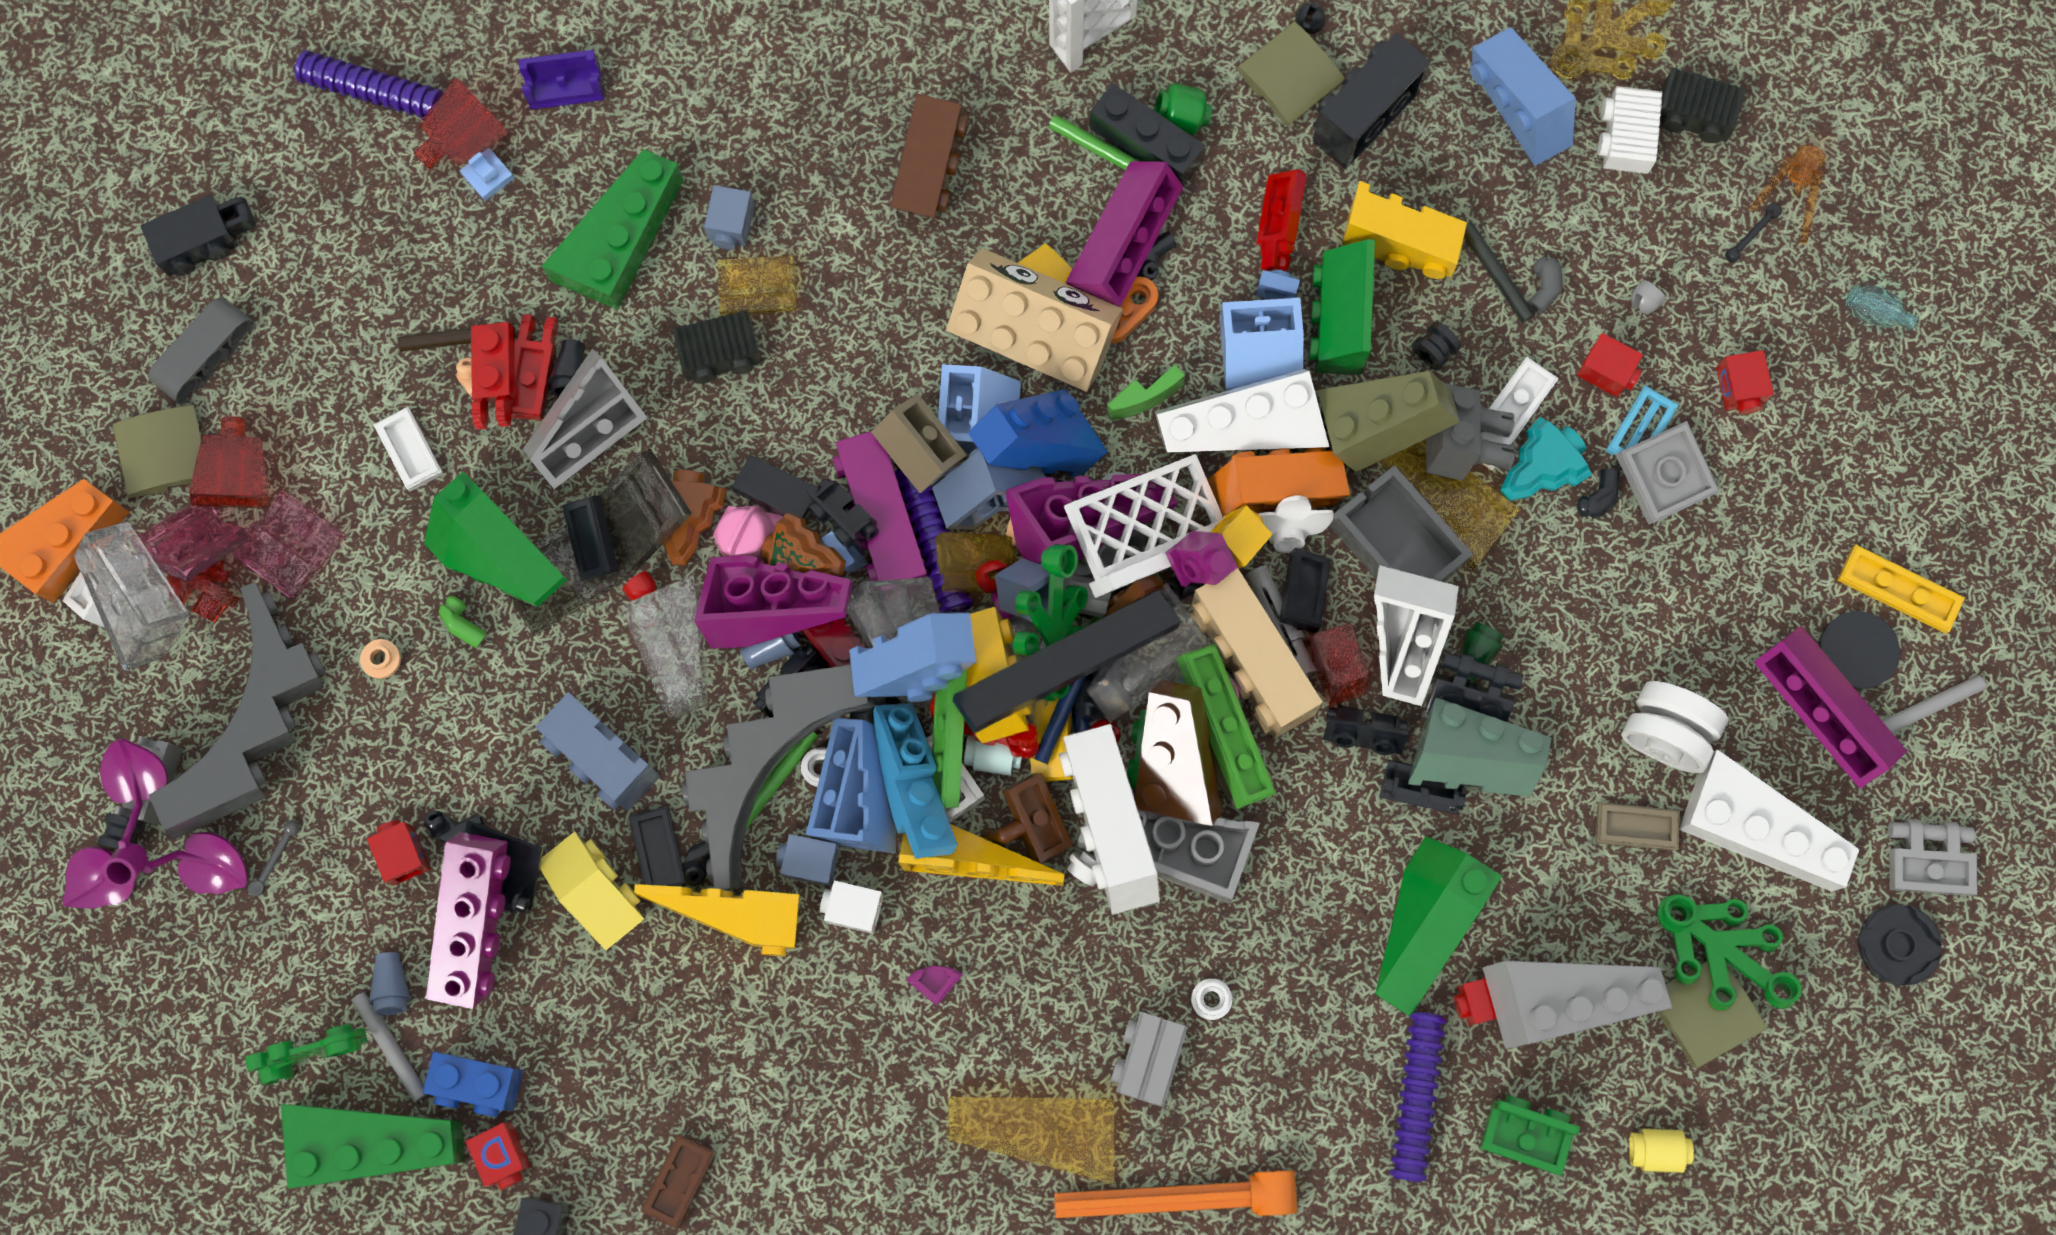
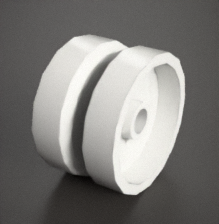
[1621,681,1729,773]

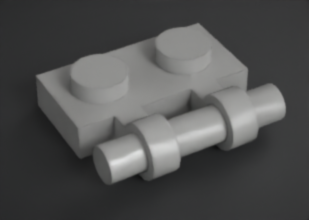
[1888,819,1977,896]

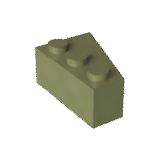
[1317,371,1460,472]

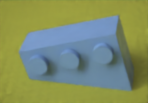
[1470,27,1576,166]
[849,613,976,702]
[806,718,896,853]

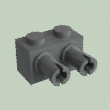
[1426,383,1515,480]

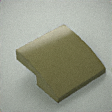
[1236,21,1345,126]
[113,405,209,498]
[1657,960,1768,1068]

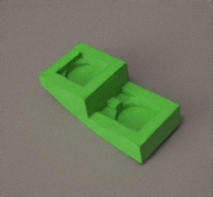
[1107,364,1185,420]

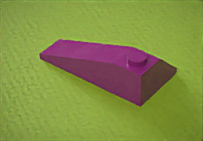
[1006,474,1178,565]
[694,555,853,649]

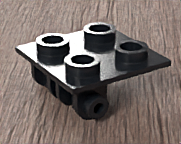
[465,820,543,915]

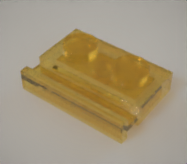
[718,255,797,316]
[935,532,1015,593]

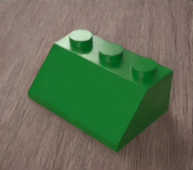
[1308,239,1375,375]

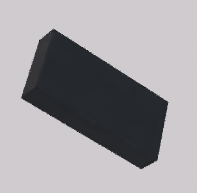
[732,455,819,519]
[562,495,619,581]
[1279,547,1331,633]
[629,806,686,887]

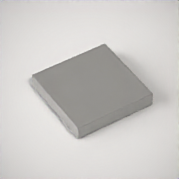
[1615,421,1720,525]

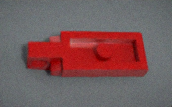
[1256,169,1307,272]

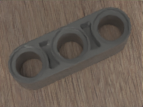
[148,297,255,404]

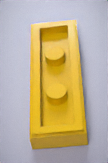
[1837,545,1965,634]

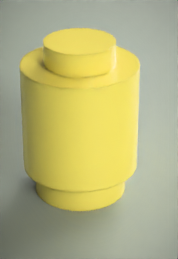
[1629,1129,1694,1173]

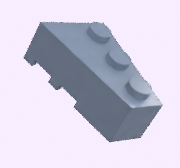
[535,692,661,811]

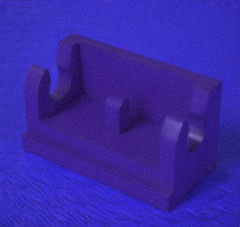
[518,50,604,110]

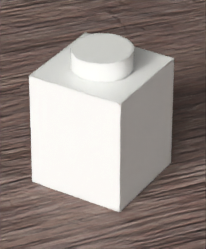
[820,881,884,934]

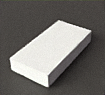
[374,407,444,492]

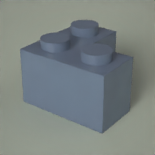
[932,449,1046,530]

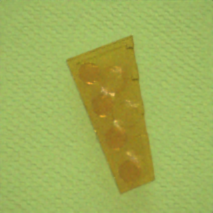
[1379,439,1521,571]
[948,1097,1114,1184]

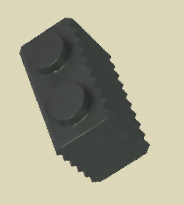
[1659,67,1746,143]
[672,310,761,384]

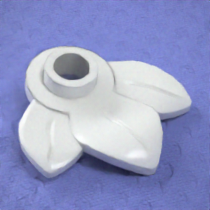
[1258,495,1334,553]

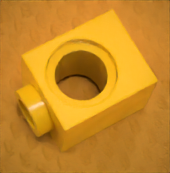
[1211,505,1273,569]

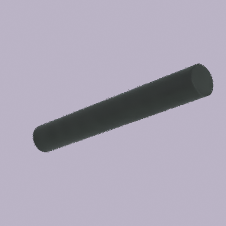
[1464,222,1535,324]

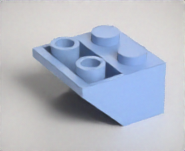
[1219,298,1304,391]
[938,364,1021,455]

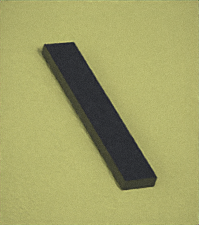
[952,590,1181,734]

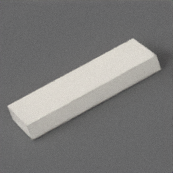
[1481,357,1559,470]

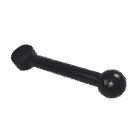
[1725,203,1782,263]

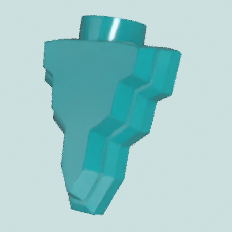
[1500,417,1592,502]

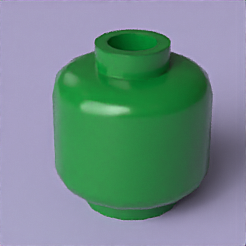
[1154,83,1212,136]

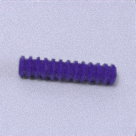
[294,50,446,122]
[895,468,974,613]
[1389,1012,1447,1183]

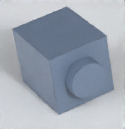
[704,185,755,250]
[995,558,1050,622]
[776,834,840,887]

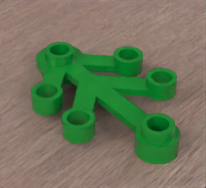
[1013,544,1088,702]
[1657,895,1802,1011]
[244,1024,368,1086]

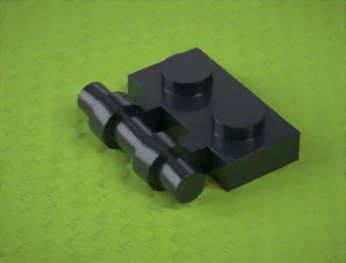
[1425,652,1524,722]

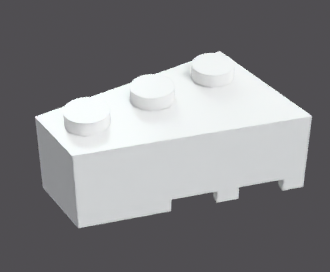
[1374,565,1459,706]

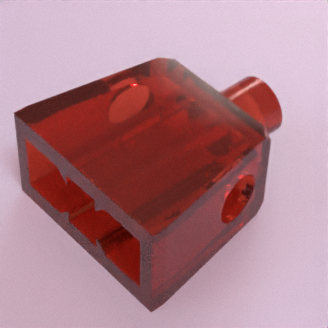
[413,77,509,170]
[189,416,269,508]
[1304,623,1370,707]

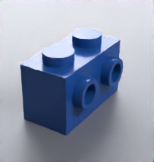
[423,1052,523,1117]

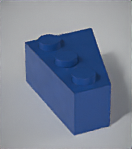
[968,389,1108,478]

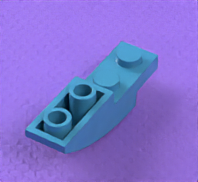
[873,703,957,859]

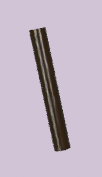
[398,323,515,352]

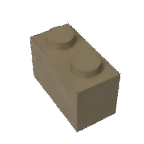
[871,393,967,494]

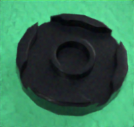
[1818,611,1900,690]
[1858,904,1942,986]

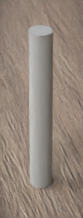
[1882,675,1986,733]
[351,992,428,1103]

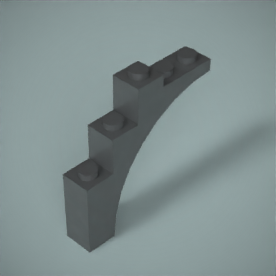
[148,582,326,840]
[682,665,878,890]

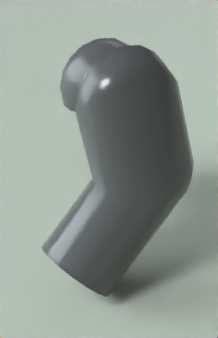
[1527,257,1563,315]

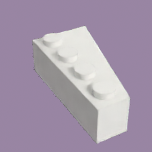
[1154,369,1329,452]
[1059,724,1160,915]
[1679,750,1859,892]

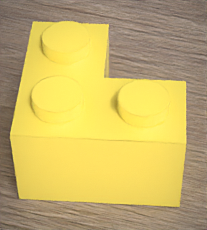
[540,831,644,950]

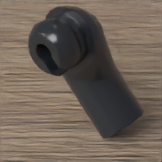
[424,811,485,843]

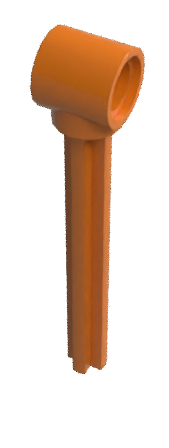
[1054,1170,1298,1218]

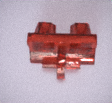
[159,552,240,623]

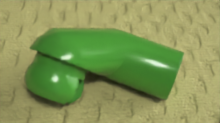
[439,595,487,648]

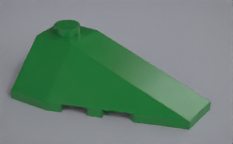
[424,471,567,607]
[1375,836,1502,1017]

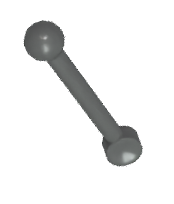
[248,820,300,896]

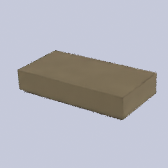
[1595,802,1680,851]

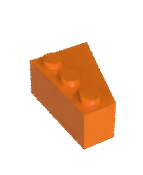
[1207,447,1350,517]
[0,479,130,604]

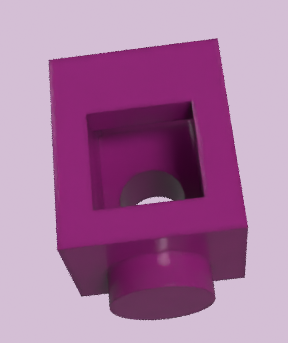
[1165,531,1238,587]

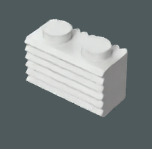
[1598,86,1662,174]

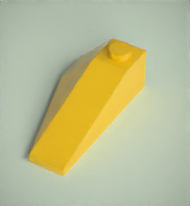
[899,824,1064,886]
[634,884,799,956]

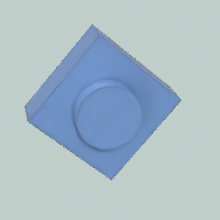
[1256,270,1300,300]

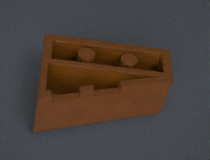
[890,94,970,220]

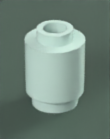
[964,735,1022,776]

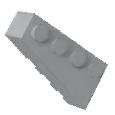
[1078,809,1260,904]
[1483,961,1672,1049]

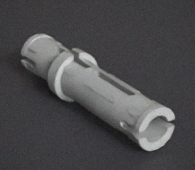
[1245,565,1318,678]

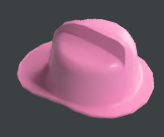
[713,506,783,564]

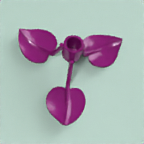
[63,739,248,909]

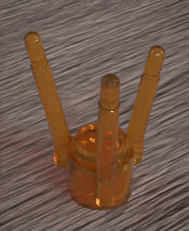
[1749,145,1826,244]

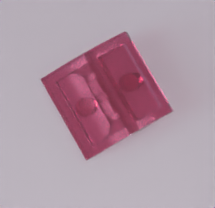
[232,491,347,599]
[129,503,250,581]

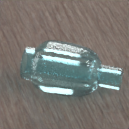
[1845,285,1918,330]

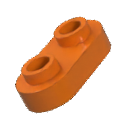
[1111,276,1158,344]

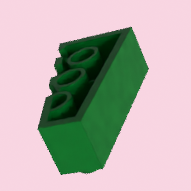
[541,149,684,310]
[281,1104,466,1189]

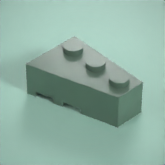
[1408,698,1552,797]

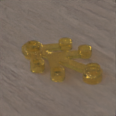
[1551,0,1674,79]

